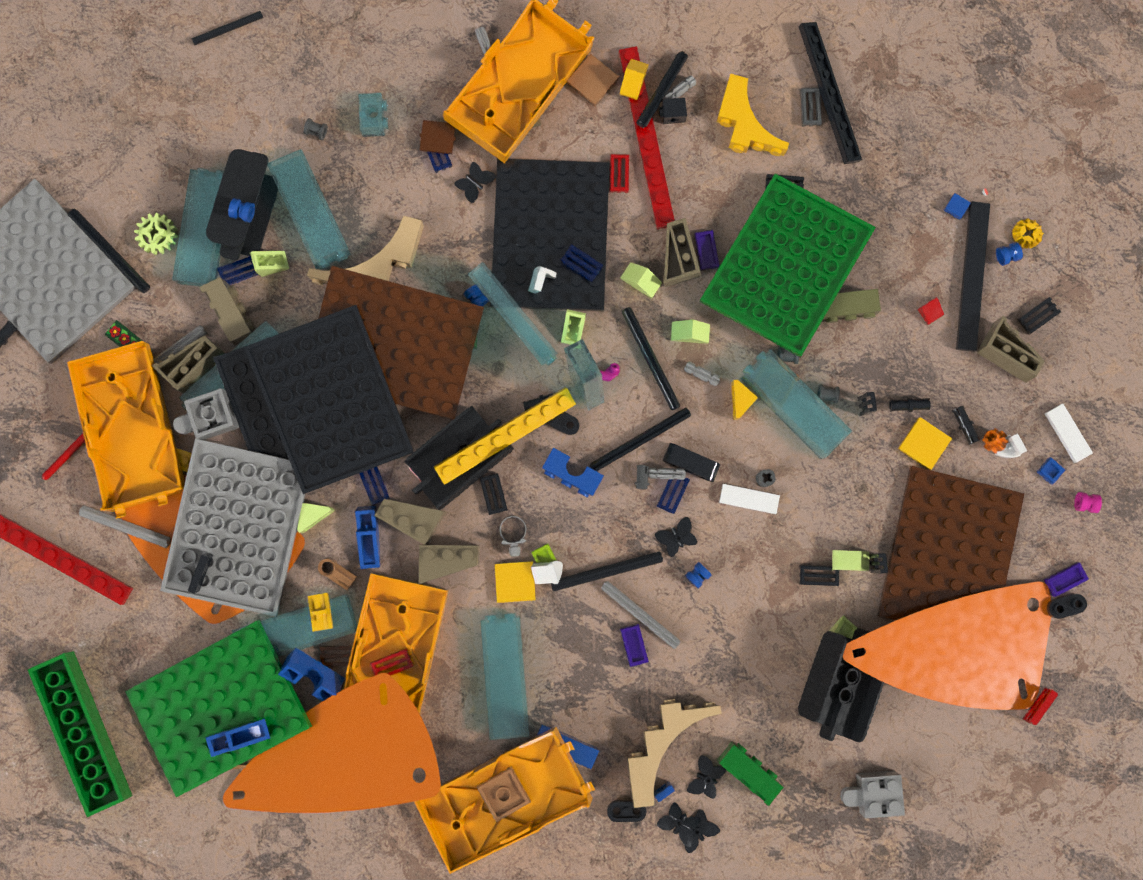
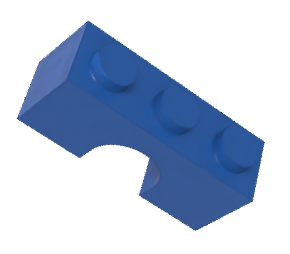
[542,448,604,498]
[278,648,345,701]

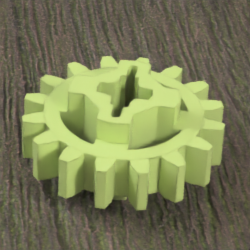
[134,213,178,255]

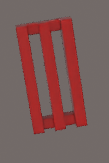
[610,154,629,193]
[370,648,414,676]
[1023,688,1058,726]

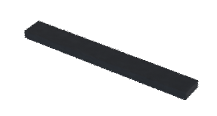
[798,22,862,165]
[956,201,990,352]

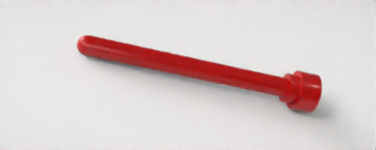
[42,433,85,480]

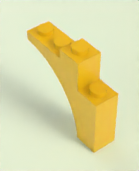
[716,74,789,156]

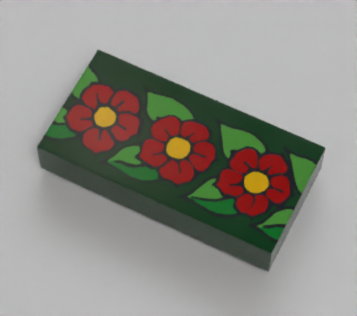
[104,320,143,347]

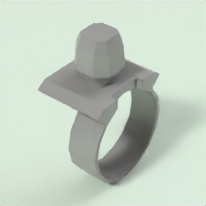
[500,516,527,557]

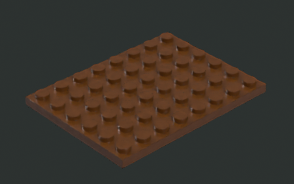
[318,266,484,419]
[877,466,1025,620]

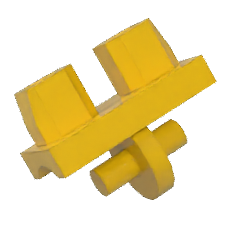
[308,593,333,632]

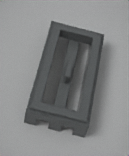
[800,88,822,127]

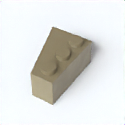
[663,218,702,287]
[199,277,255,345]
[977,316,1045,383]
[152,335,225,395]
[374,499,447,545]
[418,545,480,584]

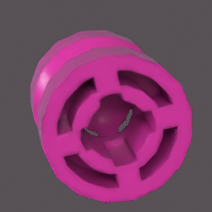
[1074,492,1102,513]

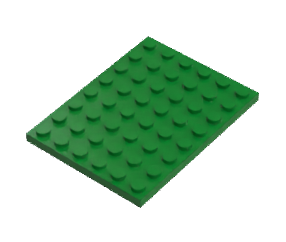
[700,174,876,358]
[125,620,312,798]

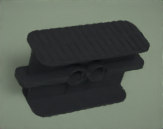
[206,149,279,261]
[405,406,514,510]
[798,628,884,743]

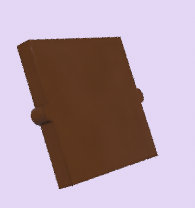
[419,120,456,154]

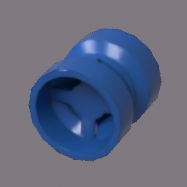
[228,198,255,222]
[996,242,1023,266]
[463,284,489,307]
[685,562,712,589]

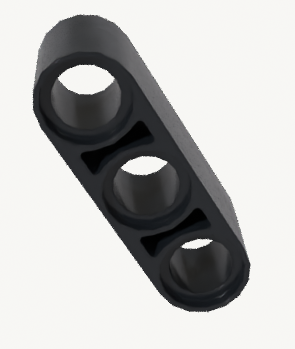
[662,443,721,482]

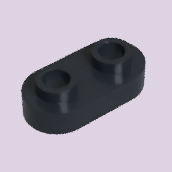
[546,412,580,435]
[1047,594,1087,619]
[607,800,647,822]

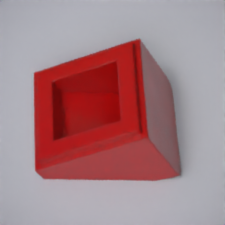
[917,297,944,325]

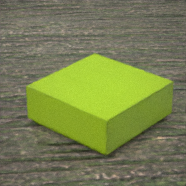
[531,544,557,563]

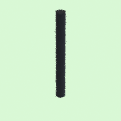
[191,11,264,45]

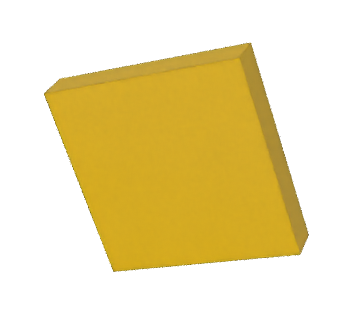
[898,417,952,470]
[495,561,536,603]

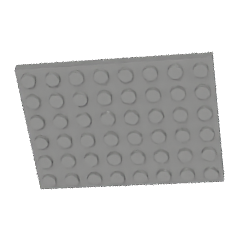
[0,179,137,364]
[160,439,305,616]

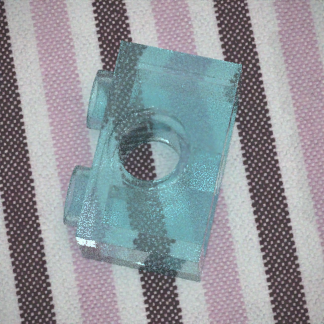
[358,93,388,137]

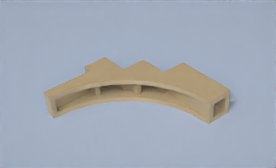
[307,216,424,286]
[627,699,722,808]

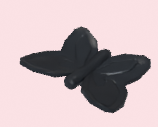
[454,162,496,203]
[655,517,697,557]
[687,755,726,799]
[657,802,701,847]
[678,810,720,853]

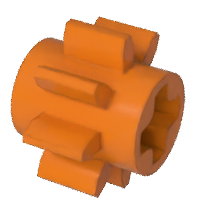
[982,428,1009,454]

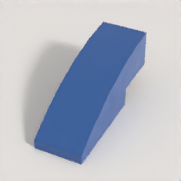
[355,505,380,569]
[206,718,271,757]
[537,724,599,769]

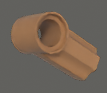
[318,558,357,590]

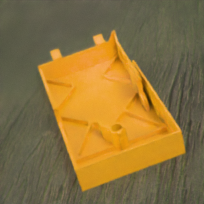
[443,0,594,164]
[67,341,185,519]
[343,573,449,714]
[414,727,595,874]

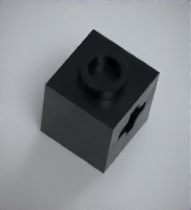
[659,98,687,124]

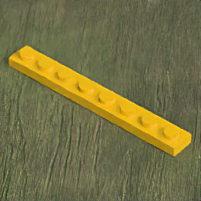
[434,387,576,485]

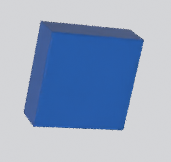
[944,193,971,220]
[1037,457,1065,484]
[654,782,675,802]

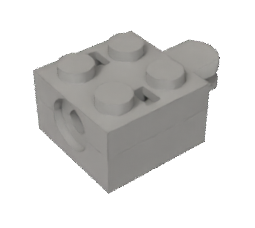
[173,388,240,440]
[840,770,905,818]

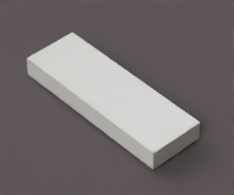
[1044,404,1093,463]
[719,484,780,514]

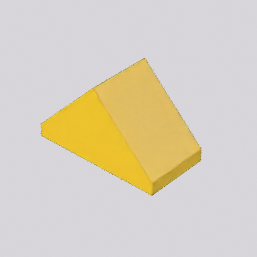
[620,59,649,100]
[731,380,758,420]

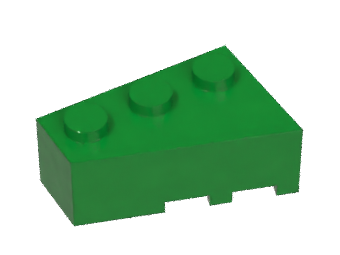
[717,742,784,806]

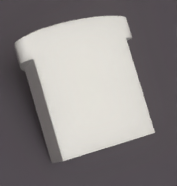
[528,266,557,293]
[995,434,1027,458]
[531,561,563,584]

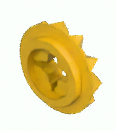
[1012,218,1044,249]

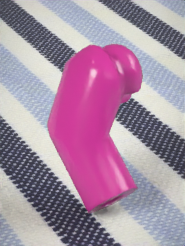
[592,363,620,382]

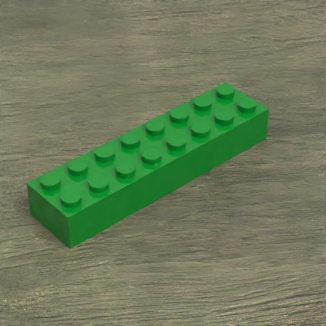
[27,651,133,817]

